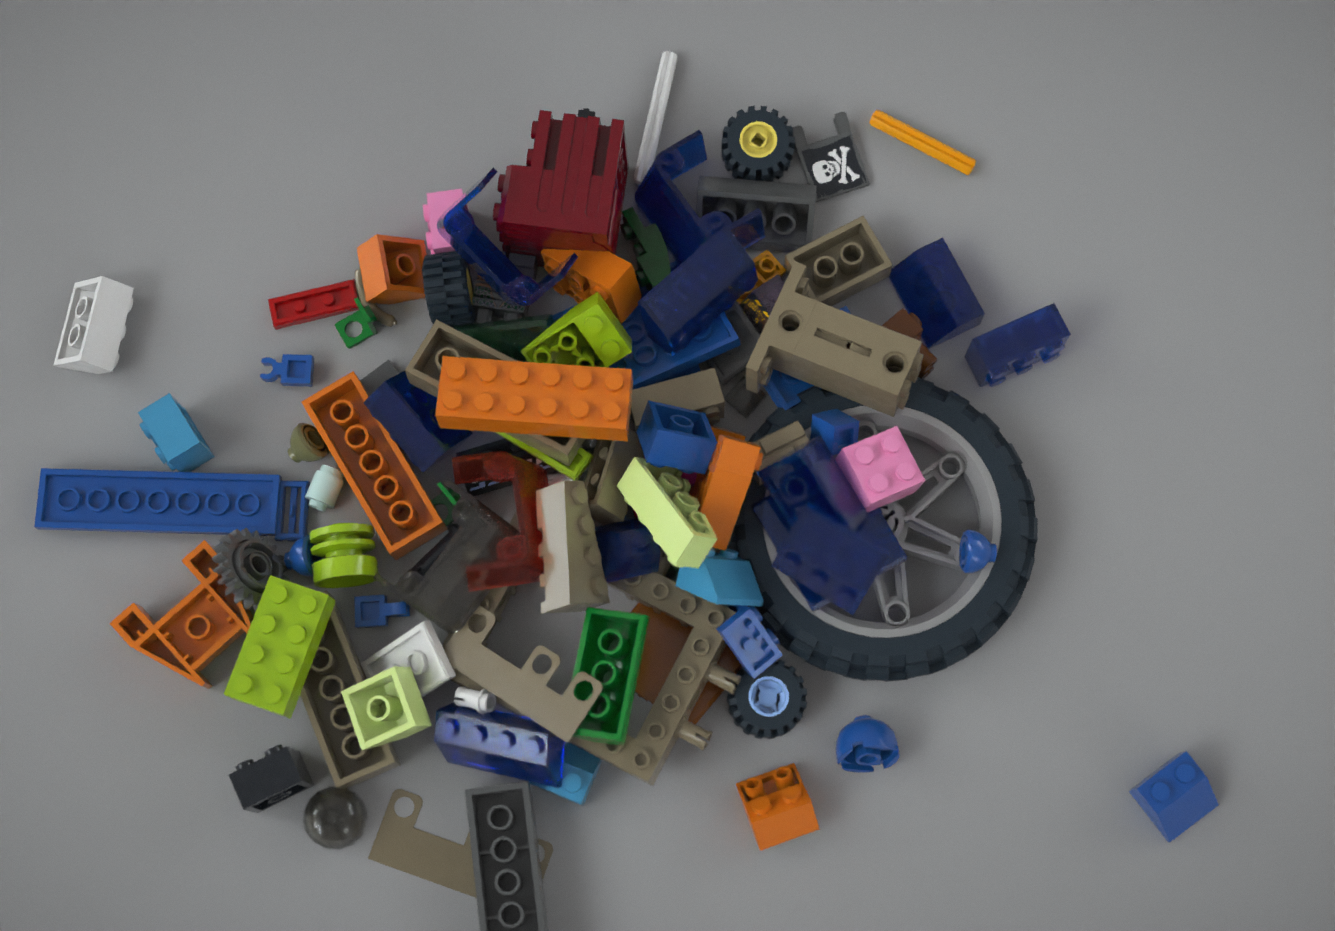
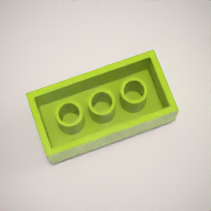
[223,575,336,719]

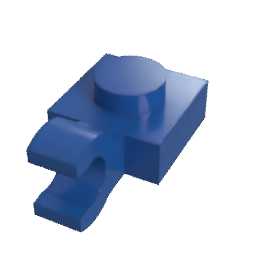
[354,594,410,628]

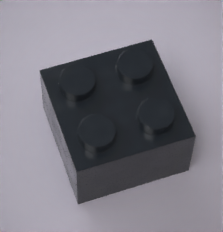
[228,745,314,813]

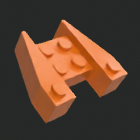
[689,425,763,551]
[109,540,253,689]

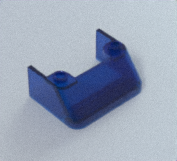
[634,130,765,276]
[437,167,578,307]

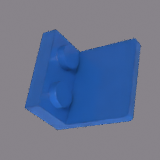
[717,605,783,679]

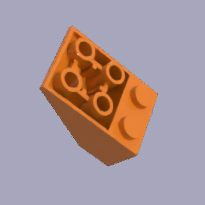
[541,249,643,324]

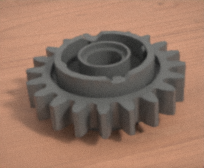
[212,528,290,611]

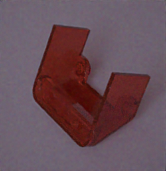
[452,451,549,591]

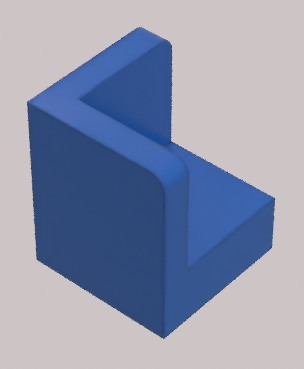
[810,409,859,455]

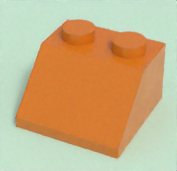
[357,234,427,305]

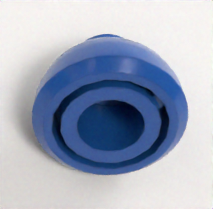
[959,529,997,573]
[284,535,324,577]

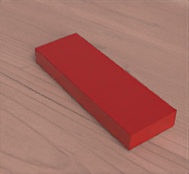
[268,279,359,330]

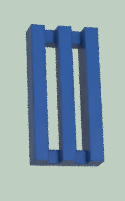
[274,480,310,542]

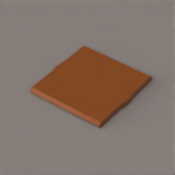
[630,577,743,725]

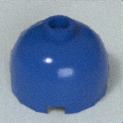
[836,715,900,773]

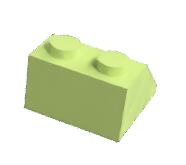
[341,666,432,750]

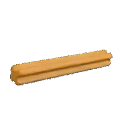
[870,110,976,175]

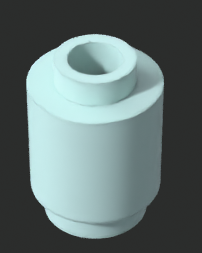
[305,465,344,512]

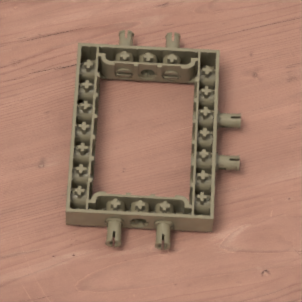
[432,505,742,786]

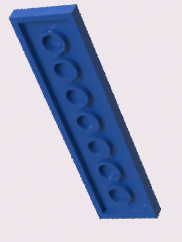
[34,468,282,536]

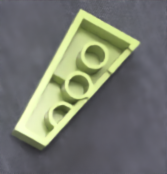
[617,457,717,569]

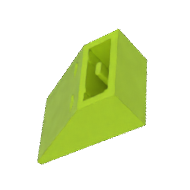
[521,292,632,367]

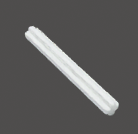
[633,51,677,186]

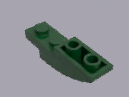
[620,207,673,318]

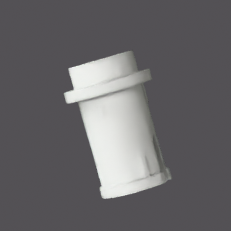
[454,686,496,714]

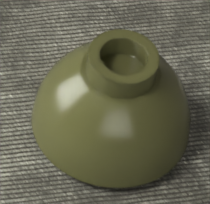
[287,423,328,463]

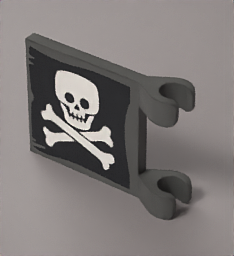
[793,112,870,203]

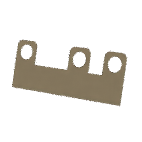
[444,605,602,743]

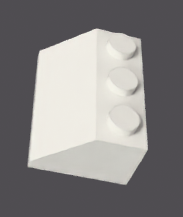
[53,276,134,374]

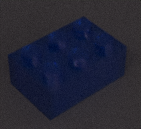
[964,303,1071,387]
[363,370,473,472]

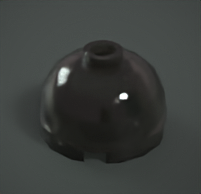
[303,786,368,850]

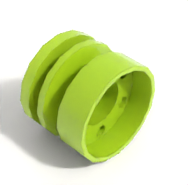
[309,523,379,589]

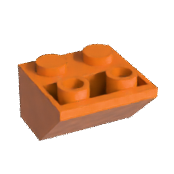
[736,763,819,851]

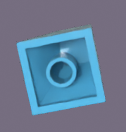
[526,731,602,806]

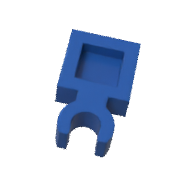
[260,354,315,387]

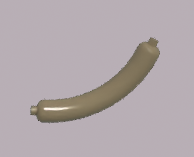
[355,266,398,327]

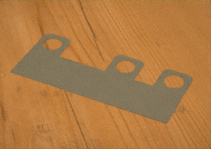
[368,789,553,898]

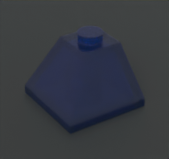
[594,518,661,583]

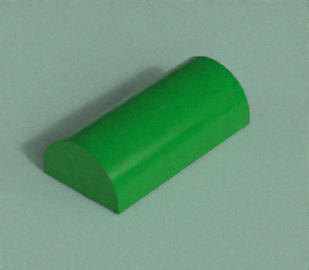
[572,607,649,745]

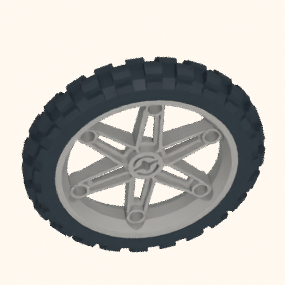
[727,378,1038,682]

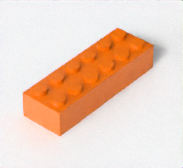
[435,356,633,441]
[301,371,448,560]

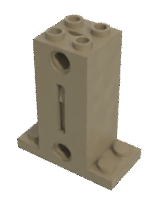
[746,261,924,417]

